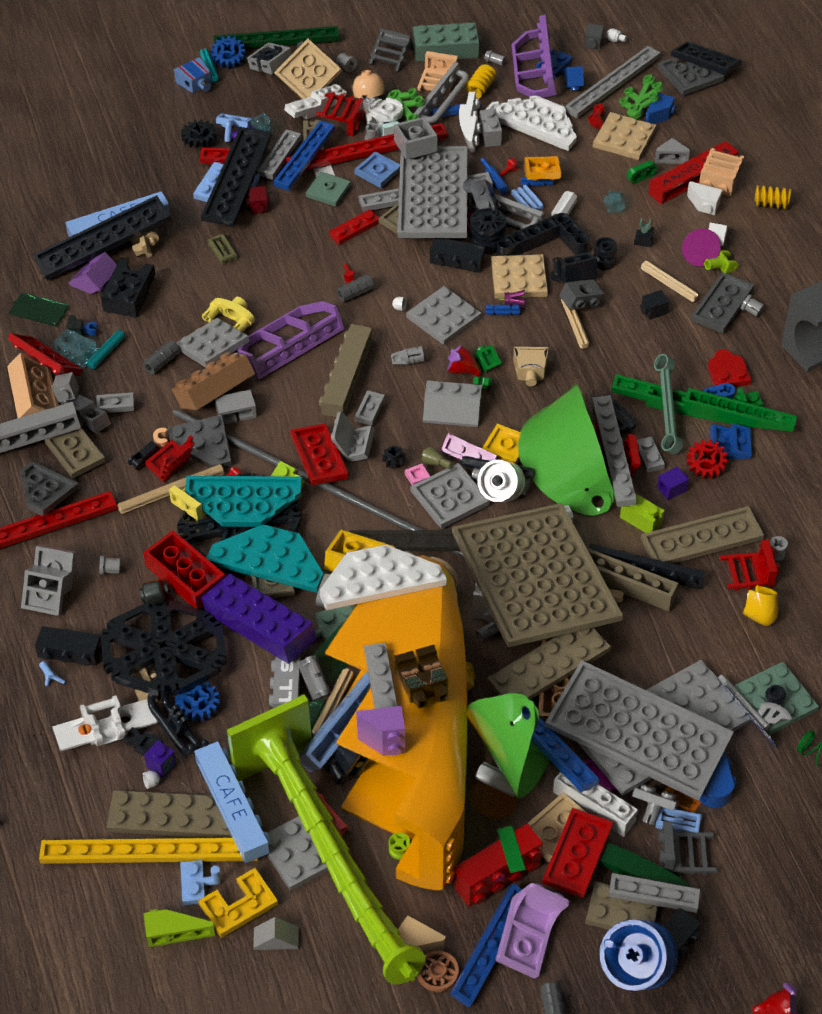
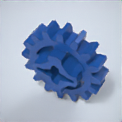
[211,35,246,69]
[175,682,220,723]

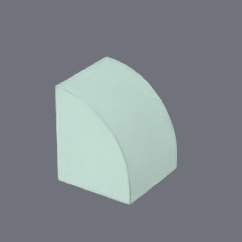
[379,121,398,137]

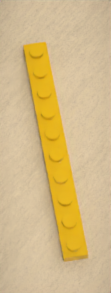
[39,838,258,864]

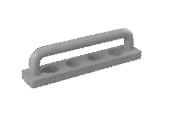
[414,62,469,123]
[467,193,545,229]

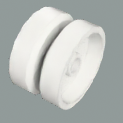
[478,460,525,502]

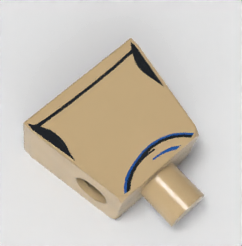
[513,347,548,386]

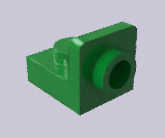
[473,345,502,372]
[734,387,763,407]

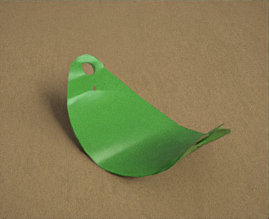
[518,383,613,516]
[467,693,550,798]

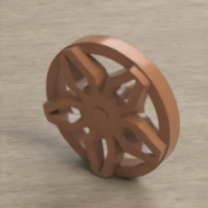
[417,950,459,992]

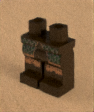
[394,644,448,709]

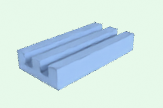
[511,185,543,210]
[655,807,702,832]

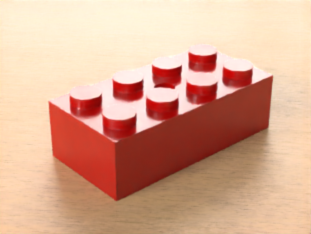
[143,530,225,609]
[454,823,543,907]

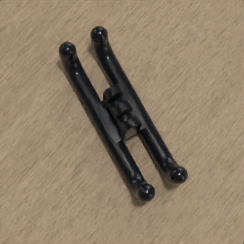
[147,690,209,756]

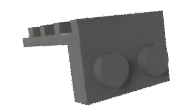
[369,28,414,72]
[658,821,717,875]

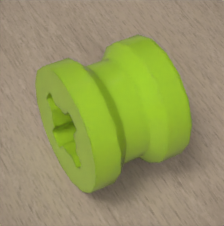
[389,832,410,860]

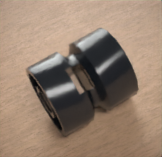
[594,237,617,270]

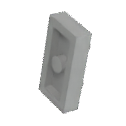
[355,390,385,426]
[97,392,134,413]
[637,437,665,473]

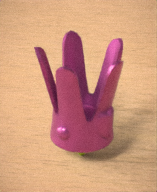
[499,290,525,308]

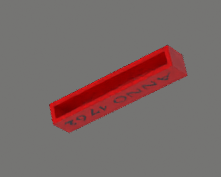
[648,141,739,205]

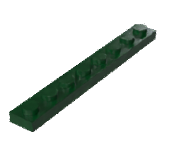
[213,26,340,48]

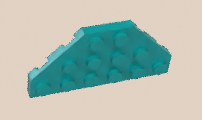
[185,476,301,527]
[206,524,324,593]

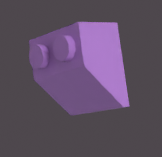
[69,252,117,294]
[356,706,405,756]

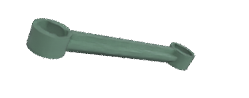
[654,354,683,455]

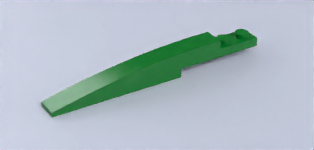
[611,374,797,432]

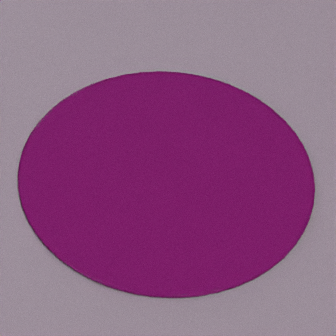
[682,229,721,267]

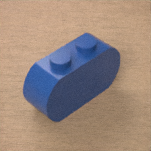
[699,751,737,808]

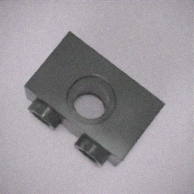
[559,279,604,310]

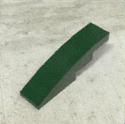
[598,843,690,887]

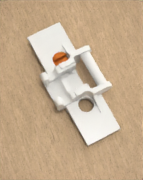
[52,695,157,751]

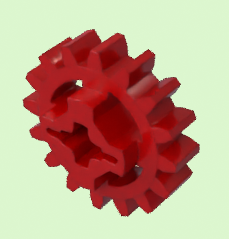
[686,439,728,479]

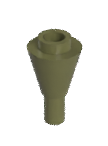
[422,446,454,469]

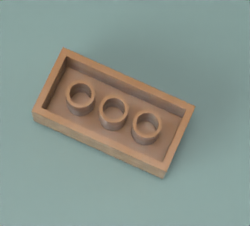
[172,352,255,410]

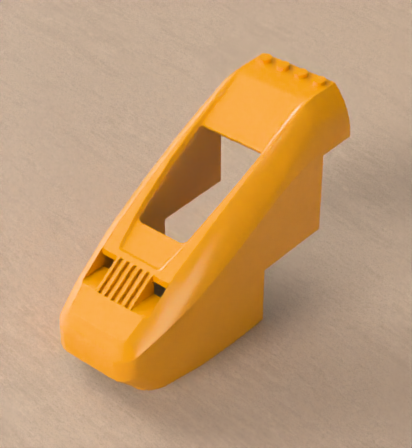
[325,555,467,890]

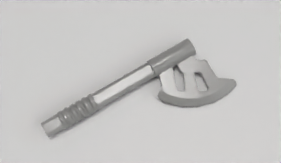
[718,674,792,731]

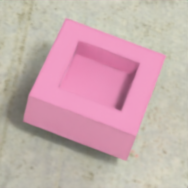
[405,463,430,485]

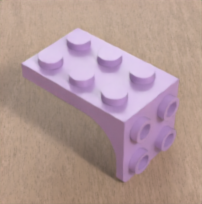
[495,883,570,979]

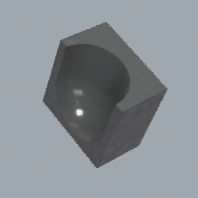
[781,281,822,372]

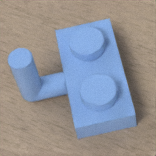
[216,113,252,142]
[180,860,221,906]

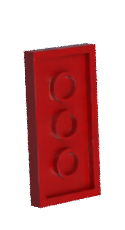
[8,333,83,376]
[290,423,348,485]
[542,808,613,899]

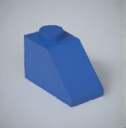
[562,66,584,91]
[645,93,676,124]

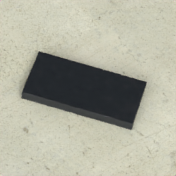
[671,41,742,75]

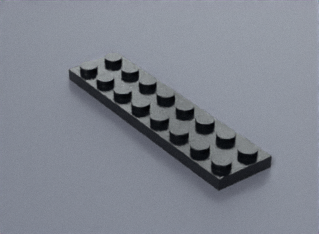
[201,127,272,227]
[33,195,171,281]

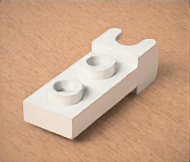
[362,96,384,127]

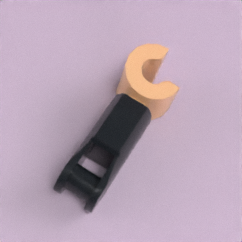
[128,428,169,471]

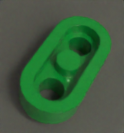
[627,160,658,184]

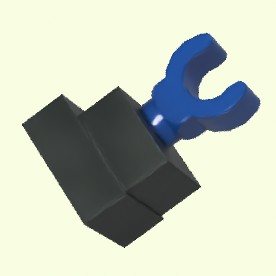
[66,315,97,339]

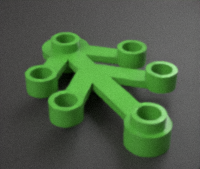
[619,75,664,119]
[387,88,425,123]

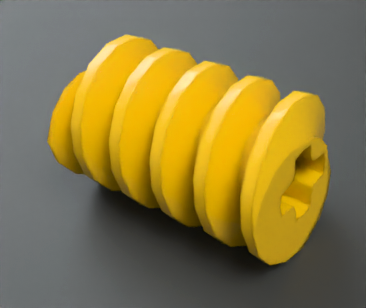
[465,65,497,99]
[755,185,791,210]

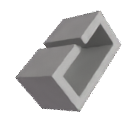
[479,109,502,147]
[215,390,257,425]

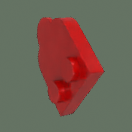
[708,349,751,387]

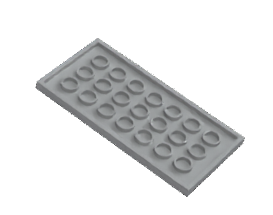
[397,146,467,238]
[545,660,734,801]
[577,660,752,796]

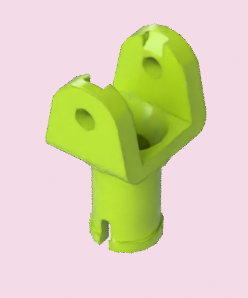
[704,250,739,273]

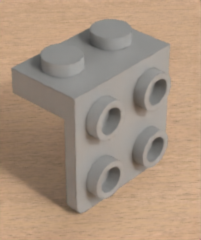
[331,411,375,462]

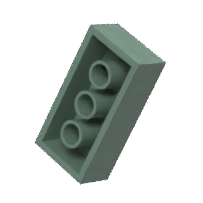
[413,23,479,62]

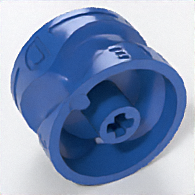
[600,920,678,991]

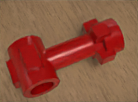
[588,103,605,129]

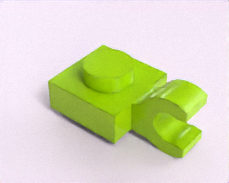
[271,461,306,488]

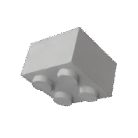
[394,117,437,160]

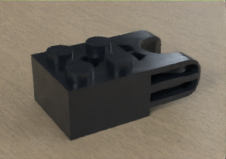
[101,258,155,318]

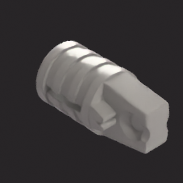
[391,346,424,365]

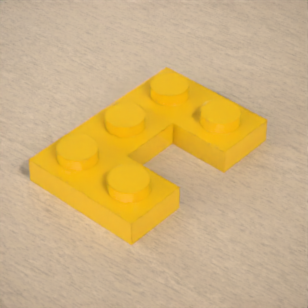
[198,868,278,938]

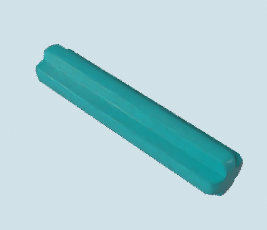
[200,48,219,83]
[87,330,125,369]

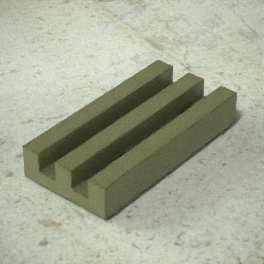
[208,234,238,265]

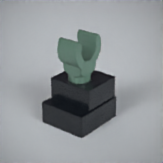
[634,218,654,248]

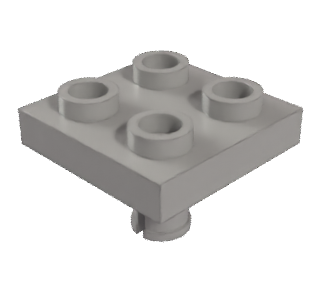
[632,784,680,825]

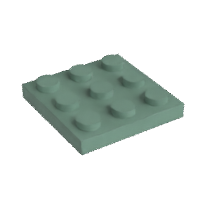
[734,662,819,735]

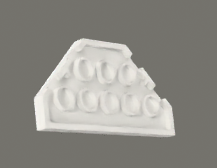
[485,96,577,151]
[320,545,447,610]

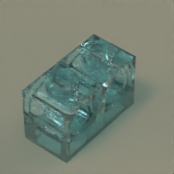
[53,329,97,368]

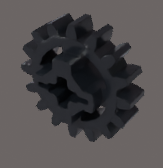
[181,119,217,149]

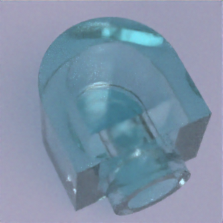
[251,113,271,131]
[603,191,625,213]

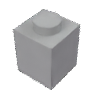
[52,372,79,403]

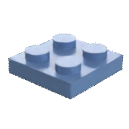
[355,152,400,188]

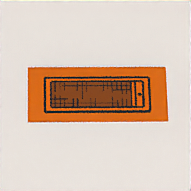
[663,786,701,813]

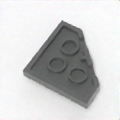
[658,58,724,95]
[168,415,232,467]
[21,461,78,516]

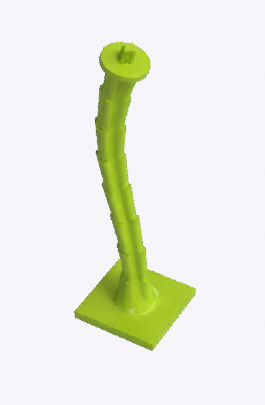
[227,695,425,985]

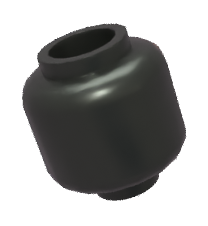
[140,579,170,607]

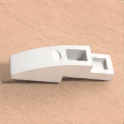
[284,84,347,120]
[459,92,481,152]

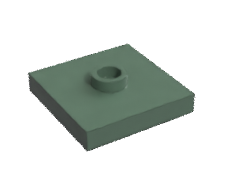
[306,172,351,207]

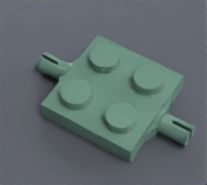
[315,605,355,647]

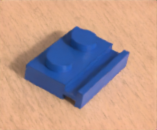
[536,48,573,78]

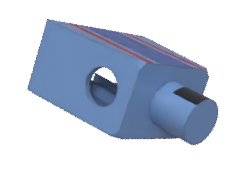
[174,57,211,93]

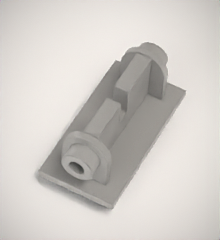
[297,655,331,700]

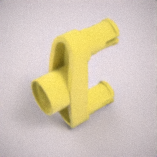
[202,297,255,333]

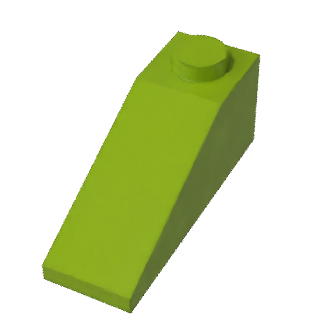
[144,909,215,947]

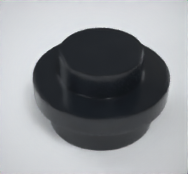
[765,685,786,705]

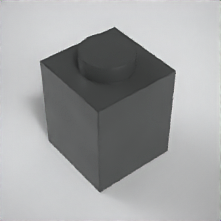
[584,23,604,50]

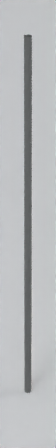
[173,409,464,558]

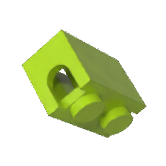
[620,493,665,533]

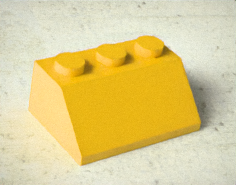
[324,530,395,572]

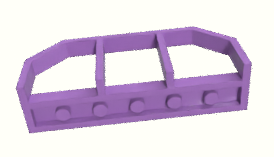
[512,15,556,98]
[238,301,344,380]

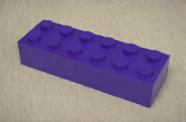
[201,574,317,664]

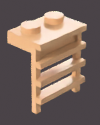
[417,51,458,95]
[699,148,744,197]

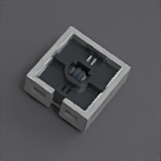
[247,43,292,74]

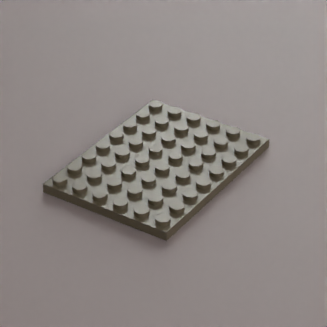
[452,503,623,647]

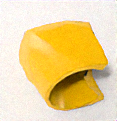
[743,585,779,626]

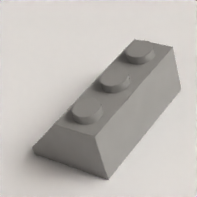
[423,381,482,427]

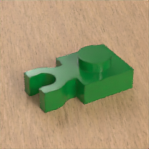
[473,377,493,389]

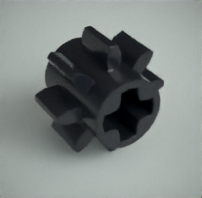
[382,446,406,469]

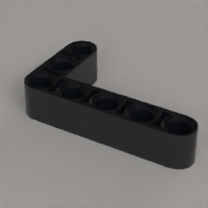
[497,213,589,256]

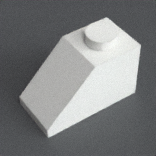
[687,181,722,215]
[709,223,728,247]

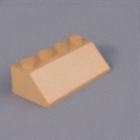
[7,353,58,418]

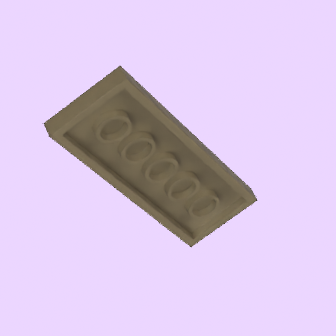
[641,506,764,564]
[487,628,611,700]
[106,790,233,838]

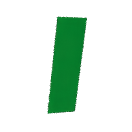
[497,826,525,873]

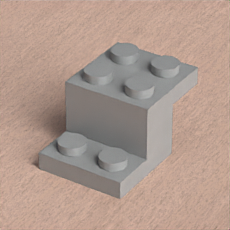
[21,544,76,616]

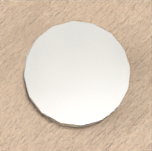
[371,98,403,122]

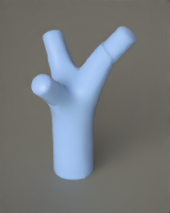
[39,661,66,686]

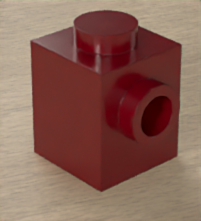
[246,186,271,214]

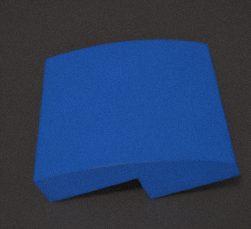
[710,423,752,459]

